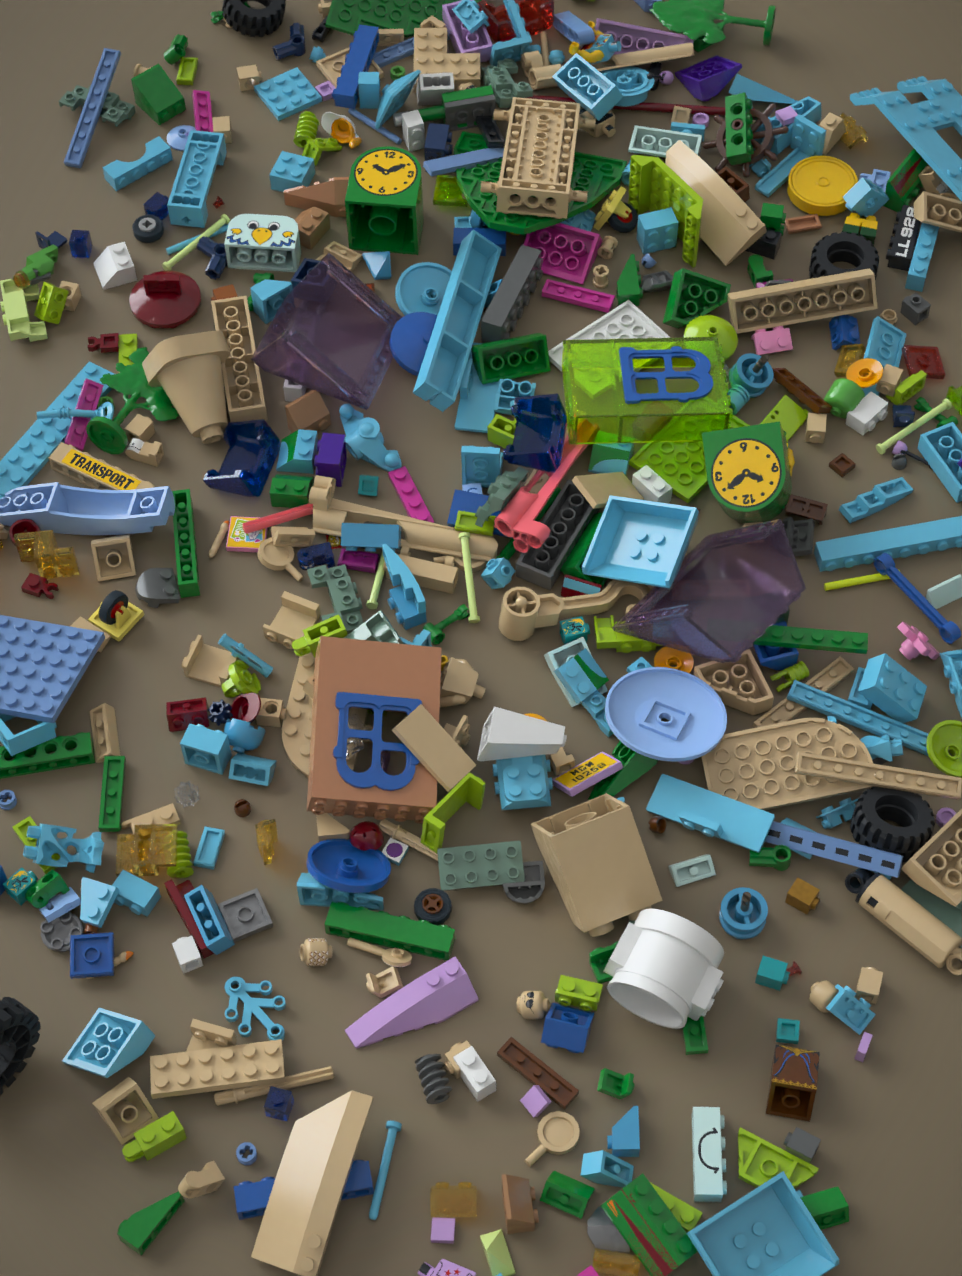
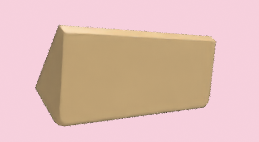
[90,703,120,763]

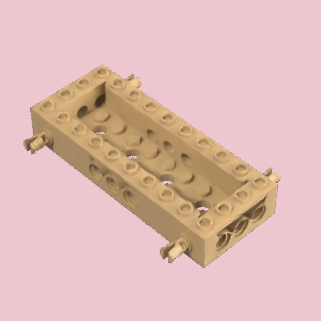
[480,97,596,219]

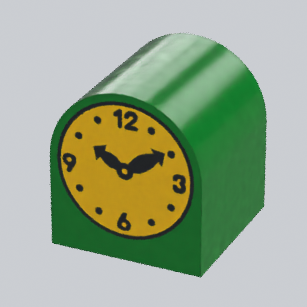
[345,146,424,255]
[702,421,792,523]

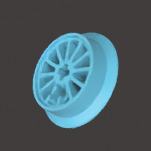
[600,66,654,106]

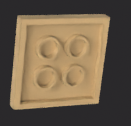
[316,48,384,88]

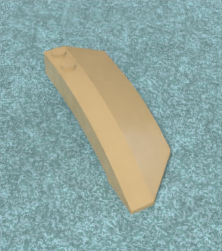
[665,140,767,266]
[251,1090,373,1276]

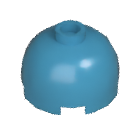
[224,718,266,754]

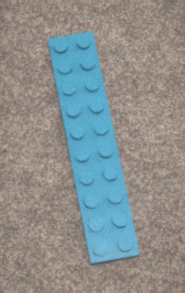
[0,361,114,499]

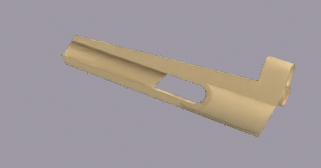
[521,43,695,90]
[309,475,498,562]

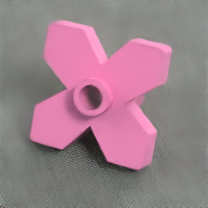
[897,621,940,660]

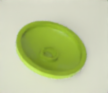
[683,315,738,363]
[926,720,962,778]

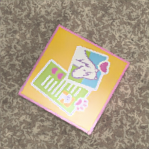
[226,516,268,553]

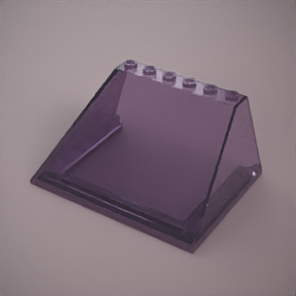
[251,253,402,410]
[612,519,806,663]

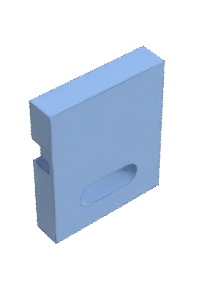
[38,887,81,923]

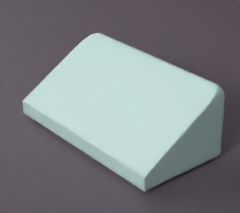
[926,575,962,609]
[668,854,716,887]

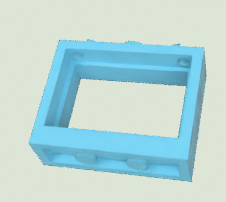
[0,714,57,756]

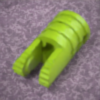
[770,661,810,692]

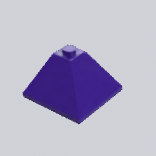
[675,55,742,101]

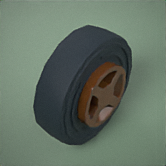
[414,888,452,925]

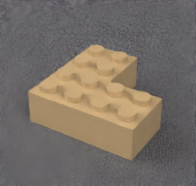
[414,28,481,93]

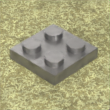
[218,888,273,942]

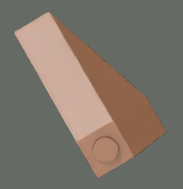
[284,177,349,217]

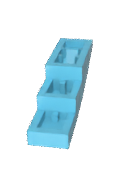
[839,477,913,523]
[382,544,426,614]

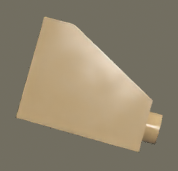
[531,793,663,937]

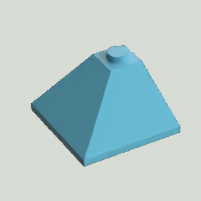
[375,70,421,130]
[62,1008,156,1078]

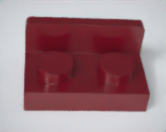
[166,697,209,732]

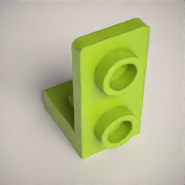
[302,137,342,166]

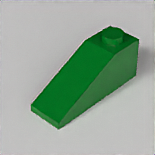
[117,1191,185,1256]

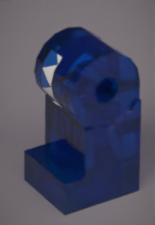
[297,542,335,570]

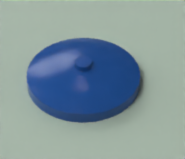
[389,312,438,376]
[306,839,391,893]

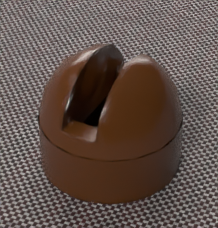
[234,799,251,817]
[648,816,666,833]

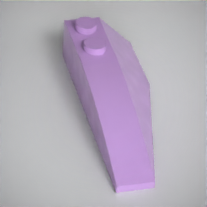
[595,18,694,55]
[345,957,479,1049]

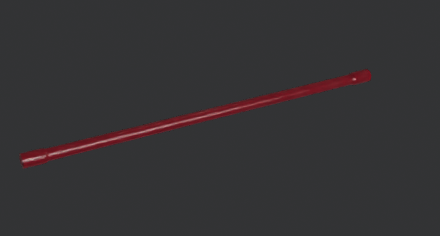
[526,95,754,116]

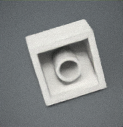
[94,241,137,290]

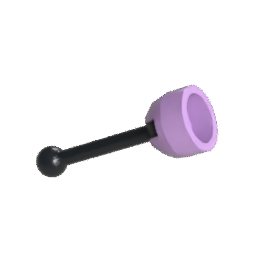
[647,71,674,85]
[892,440,932,469]

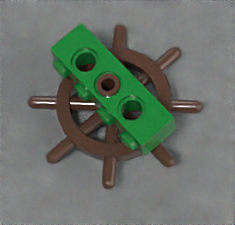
[703,93,789,178]

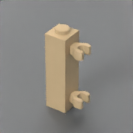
[383,545,458,594]

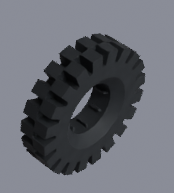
[0,997,41,1096]

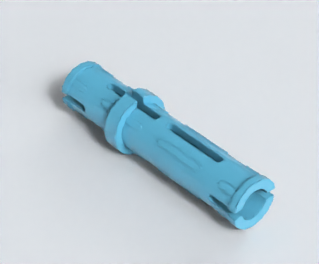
[218,634,273,678]

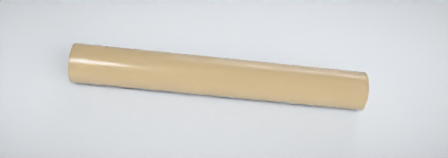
[540,31,550,66]

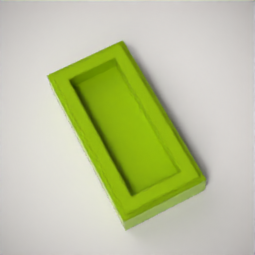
[176,57,198,85]
[455,510,496,536]

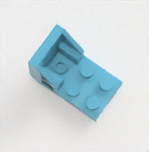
[461,446,504,488]

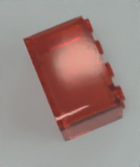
[478,0,554,43]

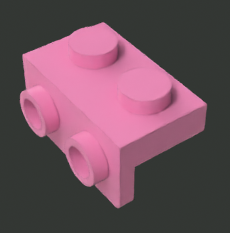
[751,326,793,356]

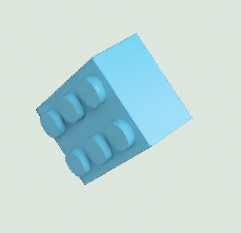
[858,653,927,723]

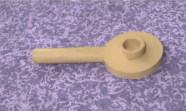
[347,937,412,967]

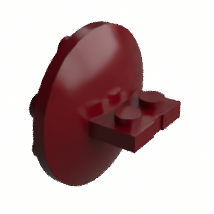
[129,271,201,328]

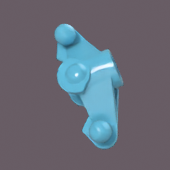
[339,404,402,472]

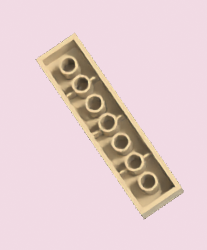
[727,268,878,334]
[211,296,268,426]

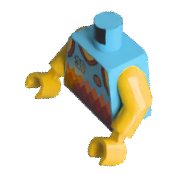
[569,21,621,65]

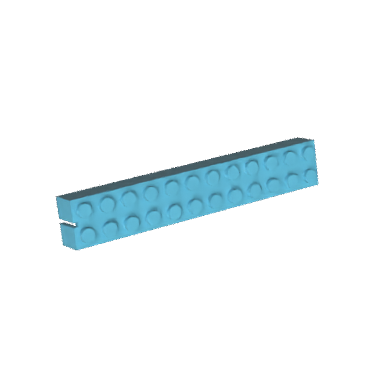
[413,230,502,412]

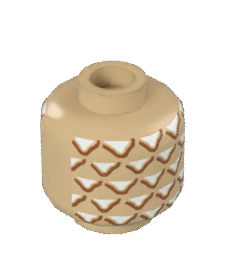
[300,938,332,966]

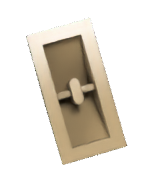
[316,813,350,842]

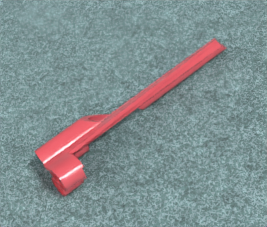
[493,417,600,553]

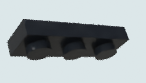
[476,116,505,148]

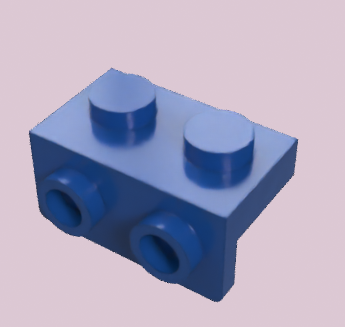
[829,314,861,350]

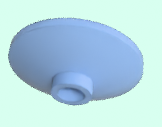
[167,125,195,151]

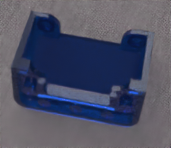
[503,394,567,473]
[203,419,281,497]

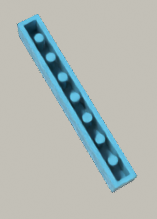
[814,516,962,572]

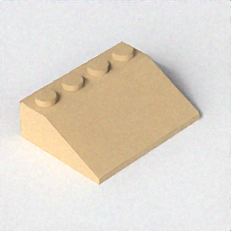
[901,809,962,907]

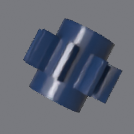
[207,699,233,726]

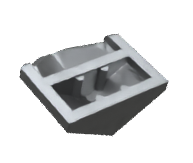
[640,270,673,292]
[587,1207,630,1254]

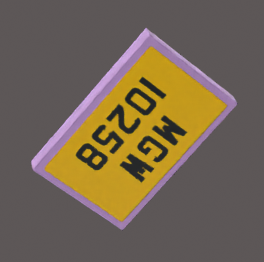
[552,751,623,797]

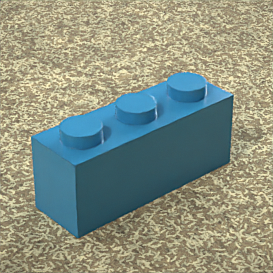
[341,523,402,552]
[184,885,235,955]

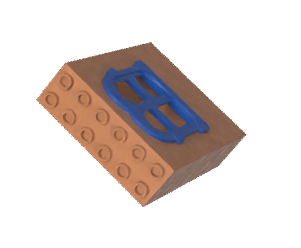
[307,636,442,824]

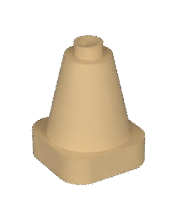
[142,331,230,444]

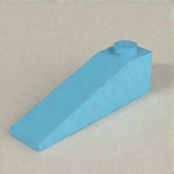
[729,74,798,104]
[297,872,384,911]

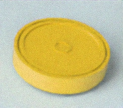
[787,156,858,216]

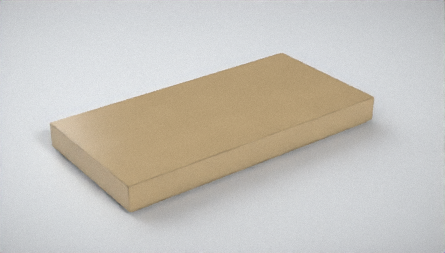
[572,472,644,509]
[392,704,476,792]

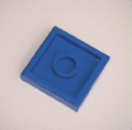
[70,932,114,979]

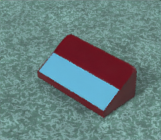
[561,574,602,598]

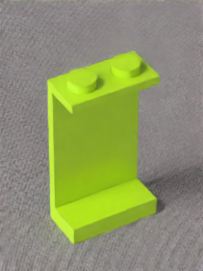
[420,772,486,854]

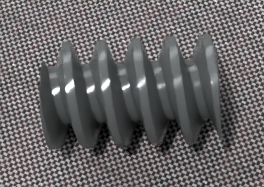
[415,1054,452,1104]

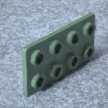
[437,841,525,891]
[901,879,962,948]

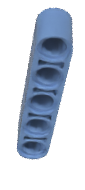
[552,11,595,46]

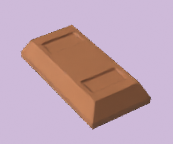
[785,214,822,234]

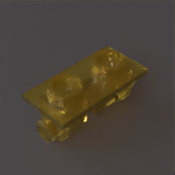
[592,1248,640,1276]

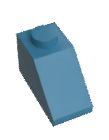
[607,1106,640,1157]

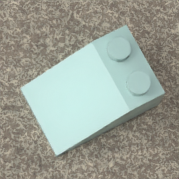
[544,637,608,707]

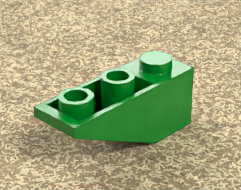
[616,254,643,306]

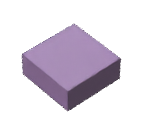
[315,81,336,101]
[775,106,798,126]
[855,1032,873,1062]
[520,1085,552,1117]
[431,1217,455,1244]

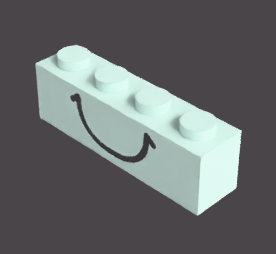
[692,1107,727,1202]

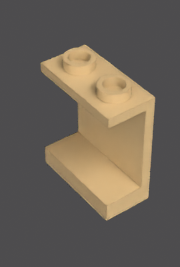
[263,591,321,649]
[182,634,243,687]

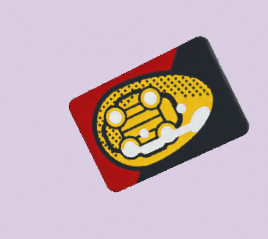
[326,534,342,549]

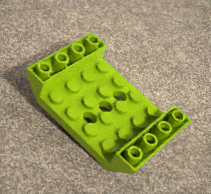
[628,155,703,268]

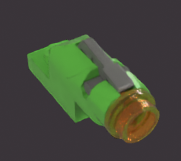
[13,244,58,288]

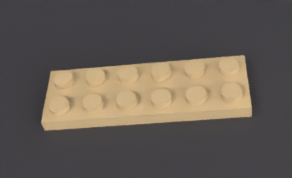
[150,1039,285,1099]

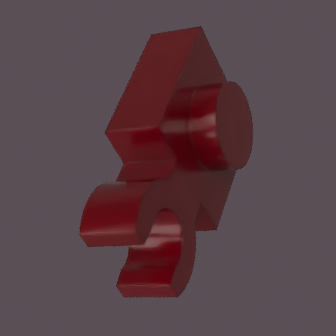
[87,333,119,353]
[21,573,59,599]

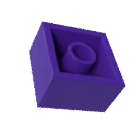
[314,433,347,487]

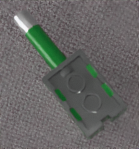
[393,85,496,132]

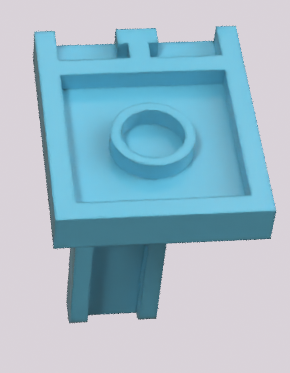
[490,0,532,67]
[755,114,826,197]

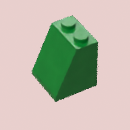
[131,64,186,125]

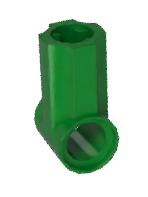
[163,34,188,65]
[749,845,791,871]

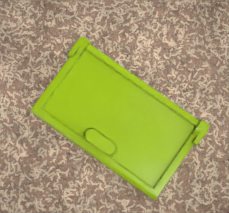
[760,395,810,442]

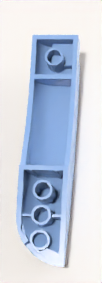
[0,482,175,535]

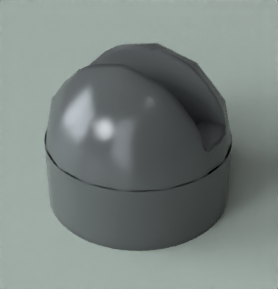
[891,453,907,470]

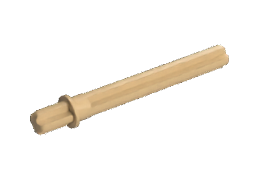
[379,819,438,861]
[214,1066,334,1106]

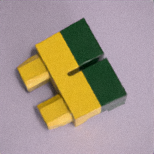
[843,212,878,247]

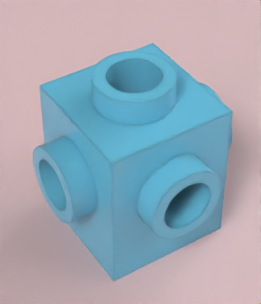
[481,557,515,589]

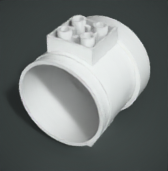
[603,909,724,1029]

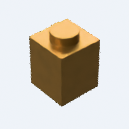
[785,877,820,915]

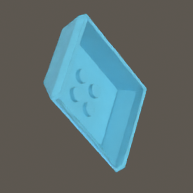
[582,495,699,588]
[687,1171,839,1276]

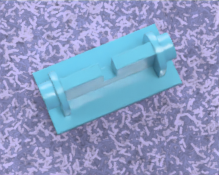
[750,149,772,178]
[816,797,858,829]

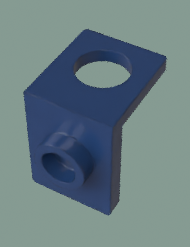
[35,231,68,249]
[892,405,915,427]

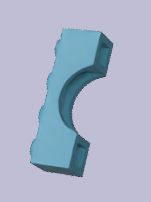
[103,136,173,191]
[905,223,939,292]

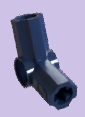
[272,23,306,60]
[197,236,228,280]

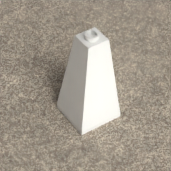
[477,707,567,761]

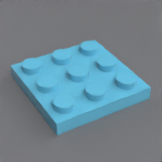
[254,67,322,121]

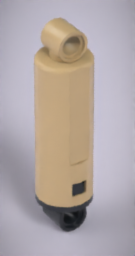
[845,868,962,975]

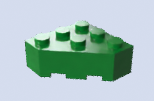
[663,268,731,329]

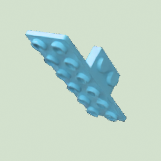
[455,342,499,433]
[646,774,775,853]

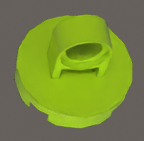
[222,660,261,698]

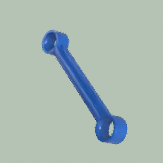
[873,553,961,644]

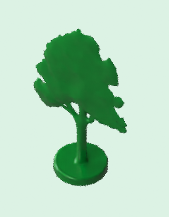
[649,0,776,46]
[86,347,179,454]

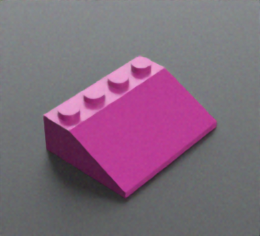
[524,223,602,285]

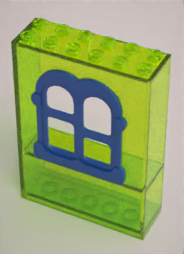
[562,337,733,444]

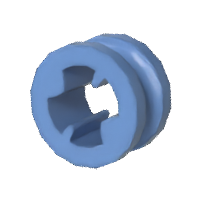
[0,790,17,810]
[236,1142,257,1165]

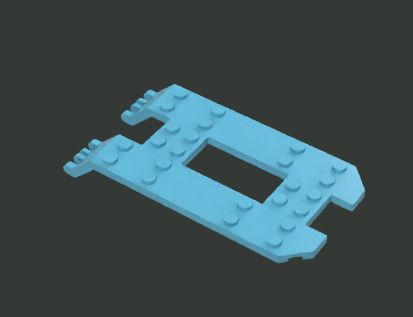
[850,76,962,201]

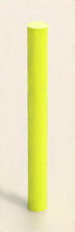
[824,570,900,591]

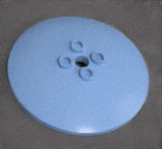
[605,667,727,762]

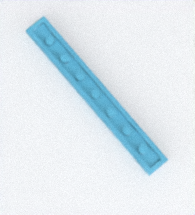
[787,680,929,756]

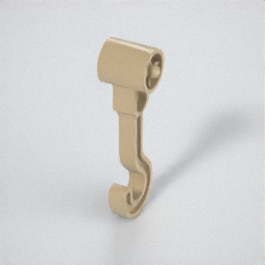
[499,579,658,641]

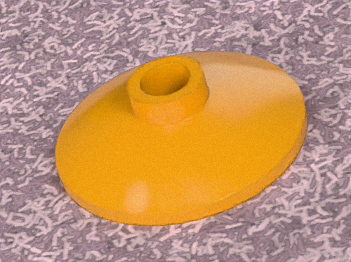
[846,358,883,388]
[654,645,694,674]

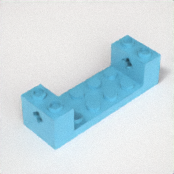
[167,130,227,228]

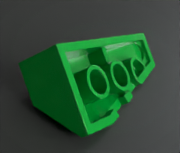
[588,741,658,800]

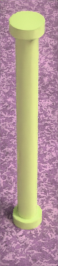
[162,214,230,271]
[876,398,952,455]
[458,532,480,623]
[366,551,385,609]

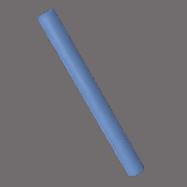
[348,108,402,145]

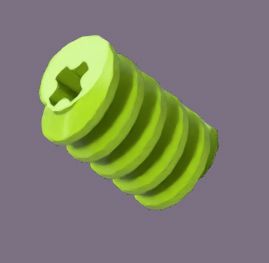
[293,111,319,149]
[162,831,194,879]

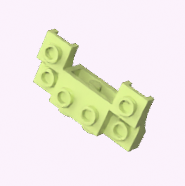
[0,279,48,342]

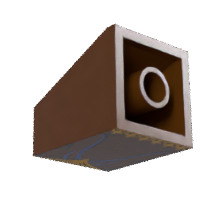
[766,1045,820,1122]

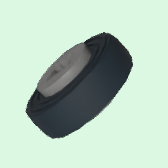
[132,214,164,243]

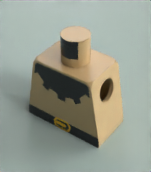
[579,108,616,137]

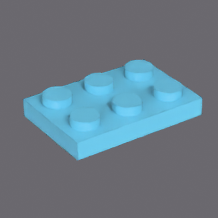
[864,316,906,369]

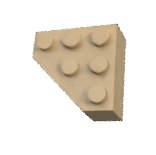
[693,649,774,715]

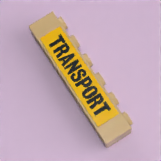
[49,442,155,490]

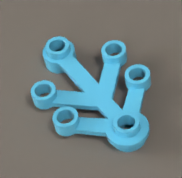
[225,977,286,1041]

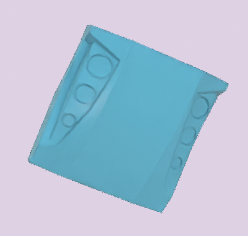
[494,379,536,415]

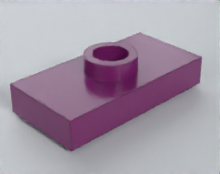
[337,548,379,573]

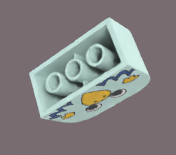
[224,214,301,272]

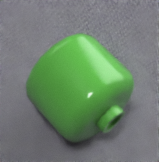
[824,378,865,419]

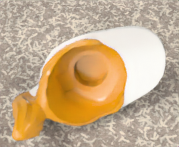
[321,112,362,149]

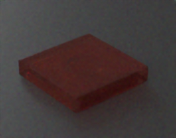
[902,345,945,379]

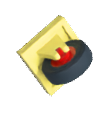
[593,186,638,233]
[88,590,144,642]

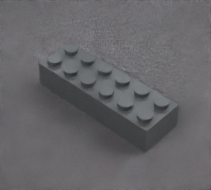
[481,245,543,343]
[516,480,600,591]

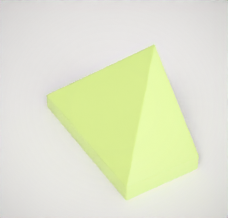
[480,1229,515,1276]

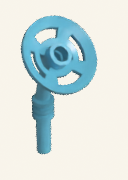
[37,402,114,420]

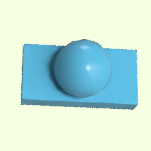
[671,122,705,142]

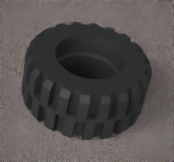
[222,0,286,37]
[809,231,879,280]
[850,786,935,863]

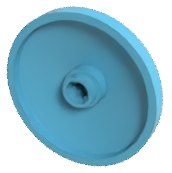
[395,262,452,315]

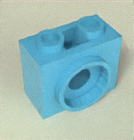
[843,177,889,217]

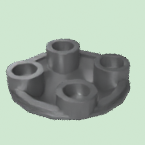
[40,911,83,952]

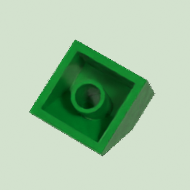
[270,474,314,508]

